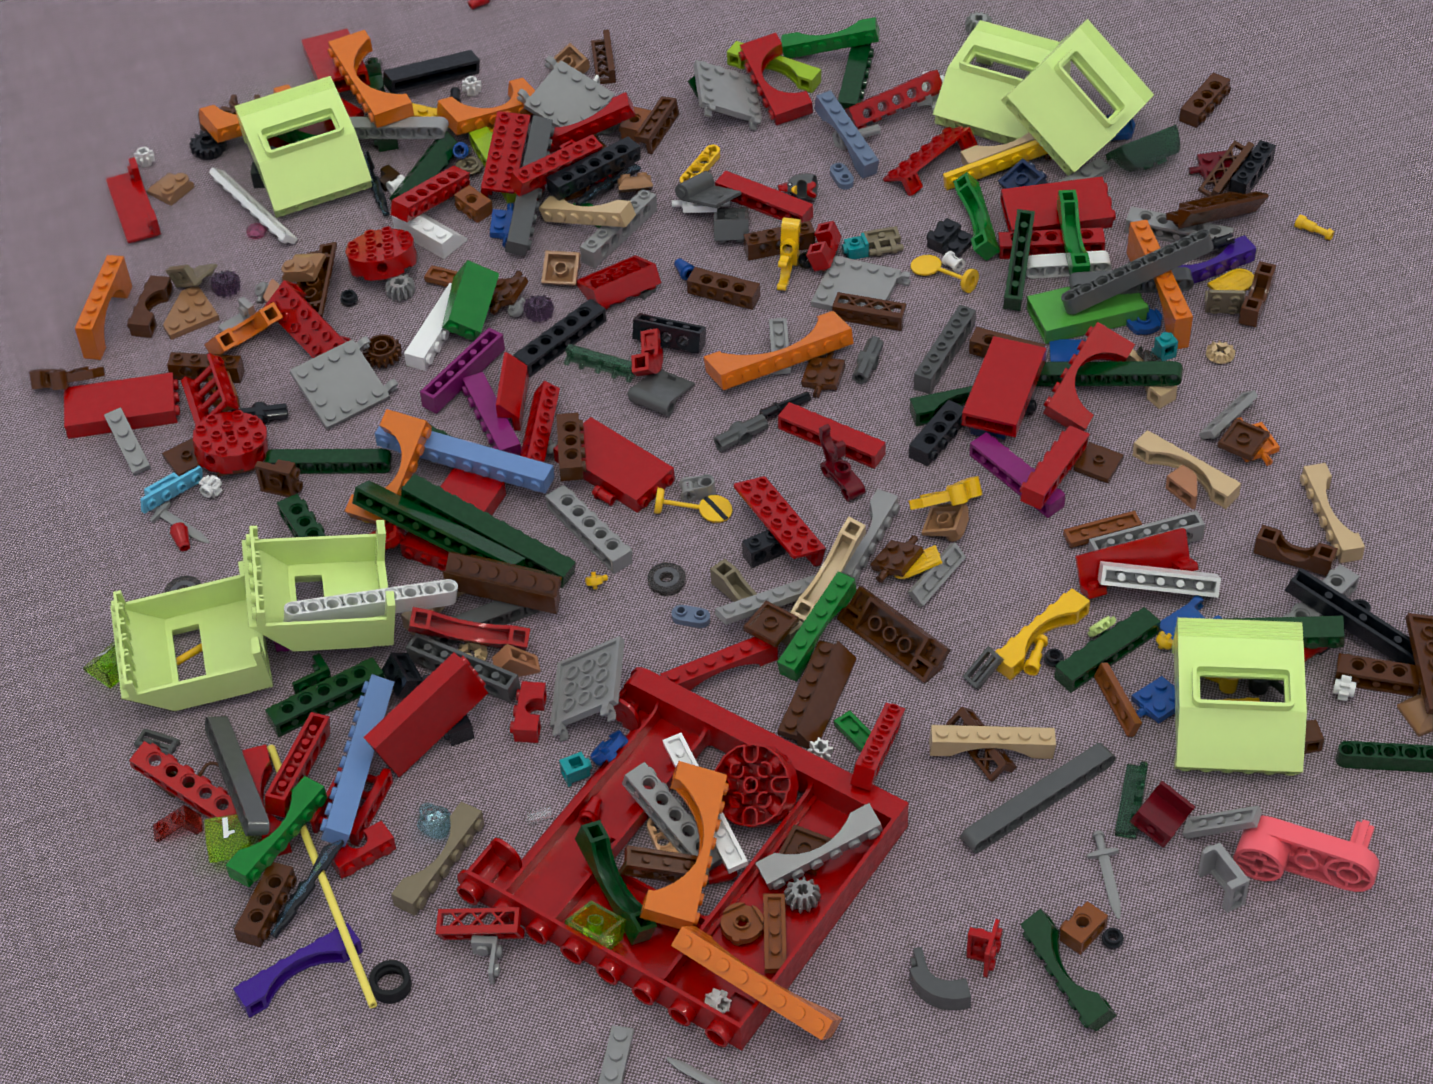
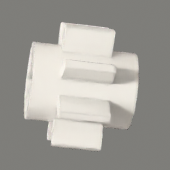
[462,76,482,97]
[134,147,155,168]
[199,475,223,498]
[1333,675,1356,701]
[807,737,833,761]
[705,988,732,1013]

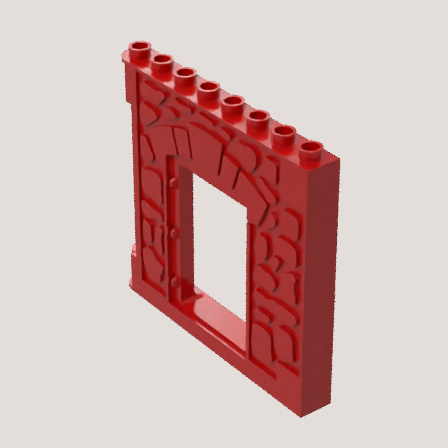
[457,667,909,1051]

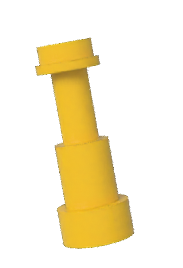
[1294,214,1335,240]
[1023,634,1048,676]

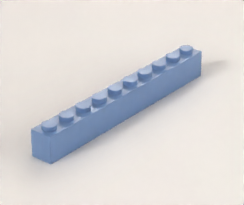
[375,426,555,493]
[320,674,394,847]

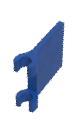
[1049,339,1086,362]
[1160,595,1222,640]

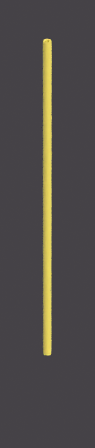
[267,745,377,1008]

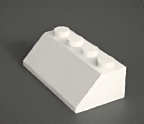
[392,214,467,259]

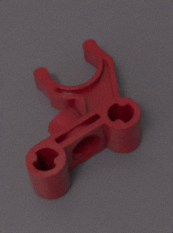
[819,424,866,502]

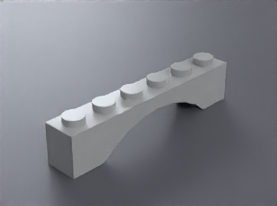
[842,489,900,581]
[756,803,883,890]

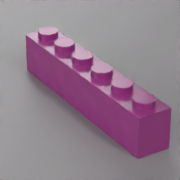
[420,328,505,414]
[461,372,521,456]
[969,432,1066,518]

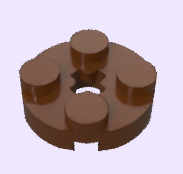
[720,902,764,946]

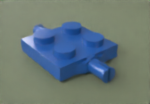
[490,203,514,247]
[1131,676,1175,724]

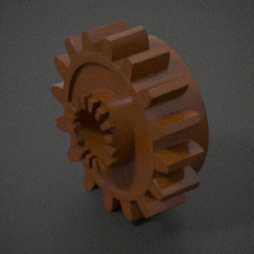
[362,334,402,369]

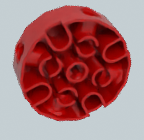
[345,226,418,281]
[193,410,268,474]
[715,743,799,829]

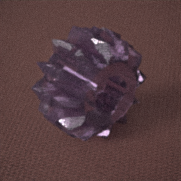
[211,270,241,299]
[524,294,554,323]

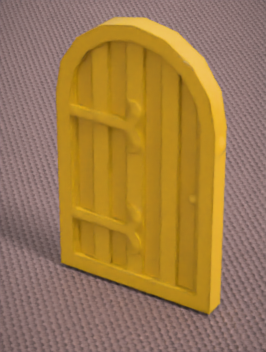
[1207,268,1254,291]
[894,545,943,579]

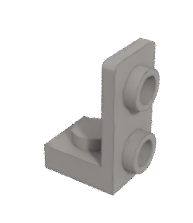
[218,296,255,332]
[471,935,503,984]

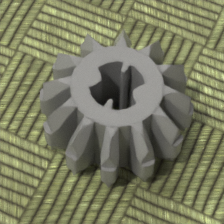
[965,11,992,35]
[385,274,415,302]
[784,876,821,914]

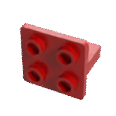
[966,919,1003,978]

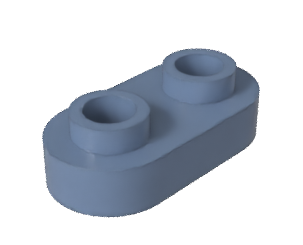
[830,163,854,190]
[672,605,710,628]

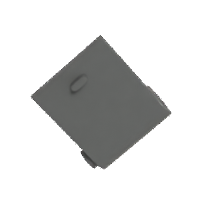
[675,171,741,208]
[628,370,695,417]

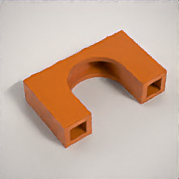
[204,302,283,355]

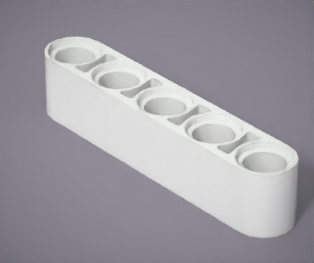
[1026,251,1112,279]

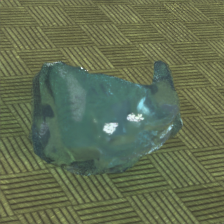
[417,802,451,839]

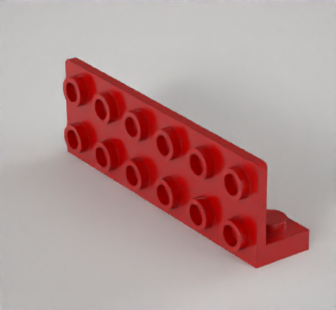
[481,111,530,198]
[883,126,978,196]
[106,157,161,243]
[264,280,351,358]
[734,476,826,567]
[1075,528,1198,599]

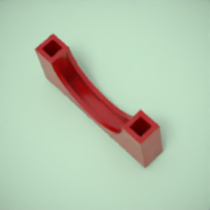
[738,32,813,126]
[1043,322,1135,431]

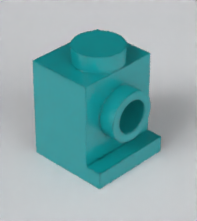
[842,233,869,260]
[1151,332,1178,361]
[559,751,592,787]

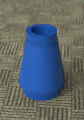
[453,142,472,159]
[674,258,694,280]

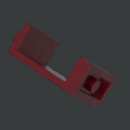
[1129,781,1195,848]

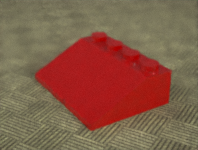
[576,255,661,309]

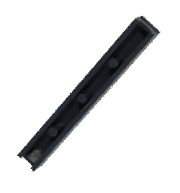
[1284,568,1416,665]

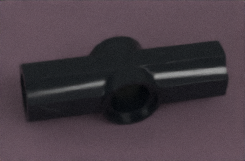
[231,402,288,425]

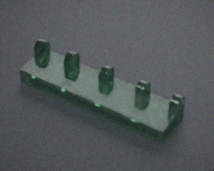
[564,344,635,383]
[1115,762,1148,839]

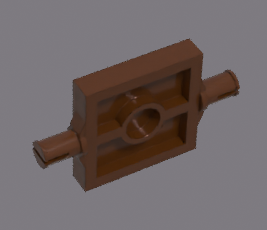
[489,270,529,315]
[801,351,846,398]
[870,535,924,583]

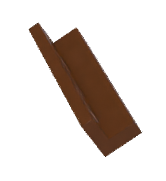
[591,30,616,84]
[634,96,679,154]
[1198,141,1254,197]
[832,292,907,331]
[946,706,1017,782]
[619,845,709,883]

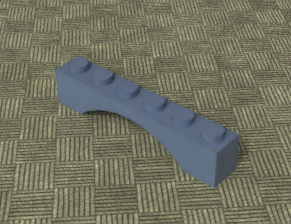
[814,90,879,179]

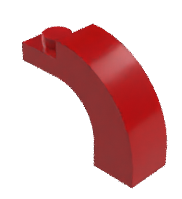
[631,328,663,377]

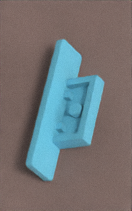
[140,466,203,514]

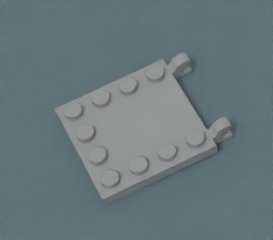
[517,56,615,127]
[693,60,762,131]
[811,255,911,312]
[289,336,398,430]
[550,636,625,742]

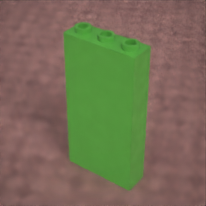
[1026,286,1149,344]

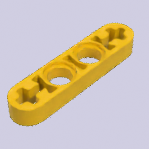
[679,144,720,184]

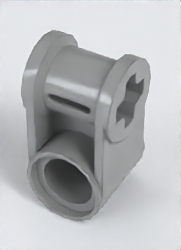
[679,474,716,502]

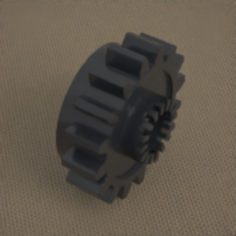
[189,130,227,160]

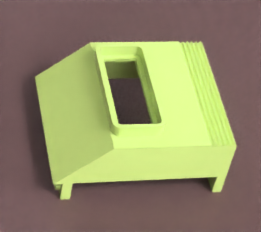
[1001,19,1154,175]
[933,20,1071,144]
[235,76,372,218]
[242,520,396,652]
[110,561,273,711]
[1172,617,1307,776]

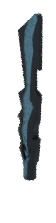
[365,151,389,216]
[575,163,641,206]
[270,840,344,938]

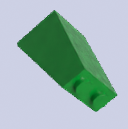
[442,260,499,341]

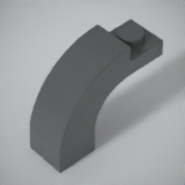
[909,947,971,1010]

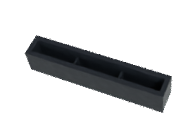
[383,50,480,94]

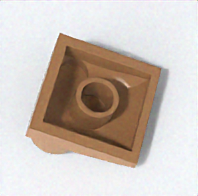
[554,43,590,73]
[147,172,194,206]
[617,172,653,193]
[541,250,581,286]
[281,253,326,282]
[921,503,969,541]
[1397,691,1433,737]

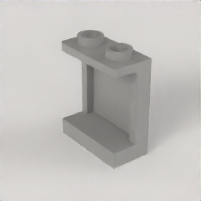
[1198,842,1250,913]

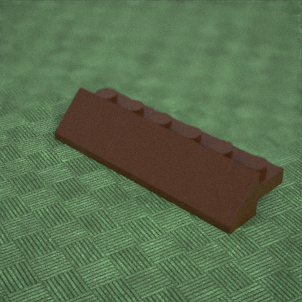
[1166,191,1268,229]
[296,242,337,317]
[443,551,562,614]
[837,586,951,683]
[778,640,857,749]

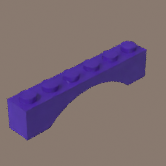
[1178,235,1256,284]
[233,923,363,1018]

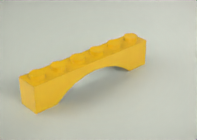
[995,588,1090,680]

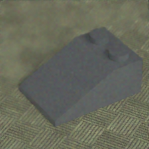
[714,207,749,243]

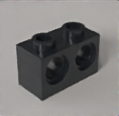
[742,529,785,568]
[381,653,424,698]

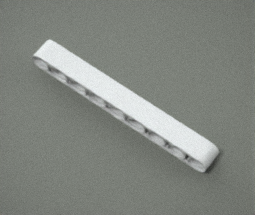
[284,579,458,622]

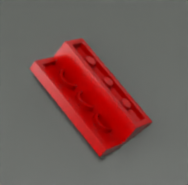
[496,352,529,431]

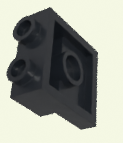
[926,218,973,258]

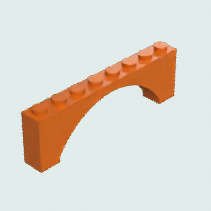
[327,29,414,128]
[1127,219,1193,349]
[703,311,854,390]
[640,761,729,929]
[671,926,843,1040]

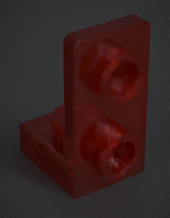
[153,805,203,842]

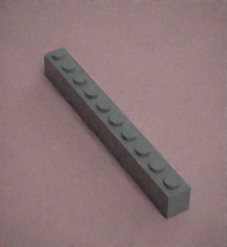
[505,115,555,256]

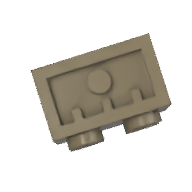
[165,263,218,288]
[1204,290,1245,314]

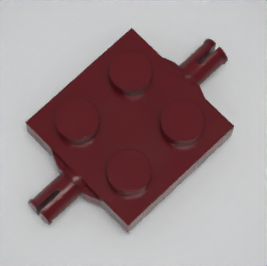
[1188,150,1232,181]

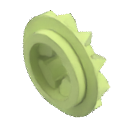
[1087,616,1116,637]

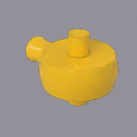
[585,571,608,589]
[1156,631,1173,650]

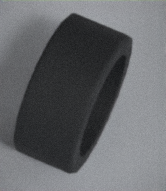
[369,960,412,1004]

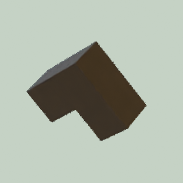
[379,164,400,192]

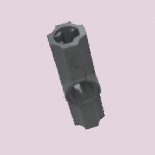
[852,336,883,385]
[714,414,768,452]

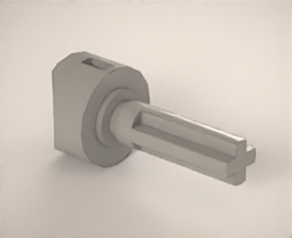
[832,124,881,150]

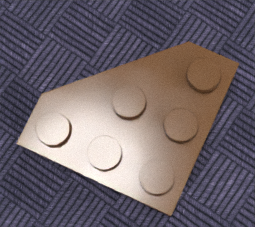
[163,286,220,340]

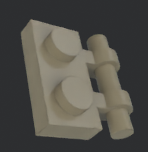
[863,226,904,257]

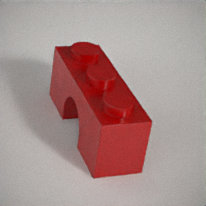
[806,221,842,271]
[510,681,547,743]
[327,820,396,879]

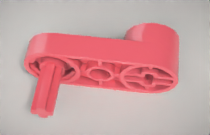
[1233,815,1380,892]

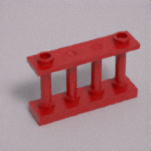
[181,353,239,426]
[310,767,393,846]

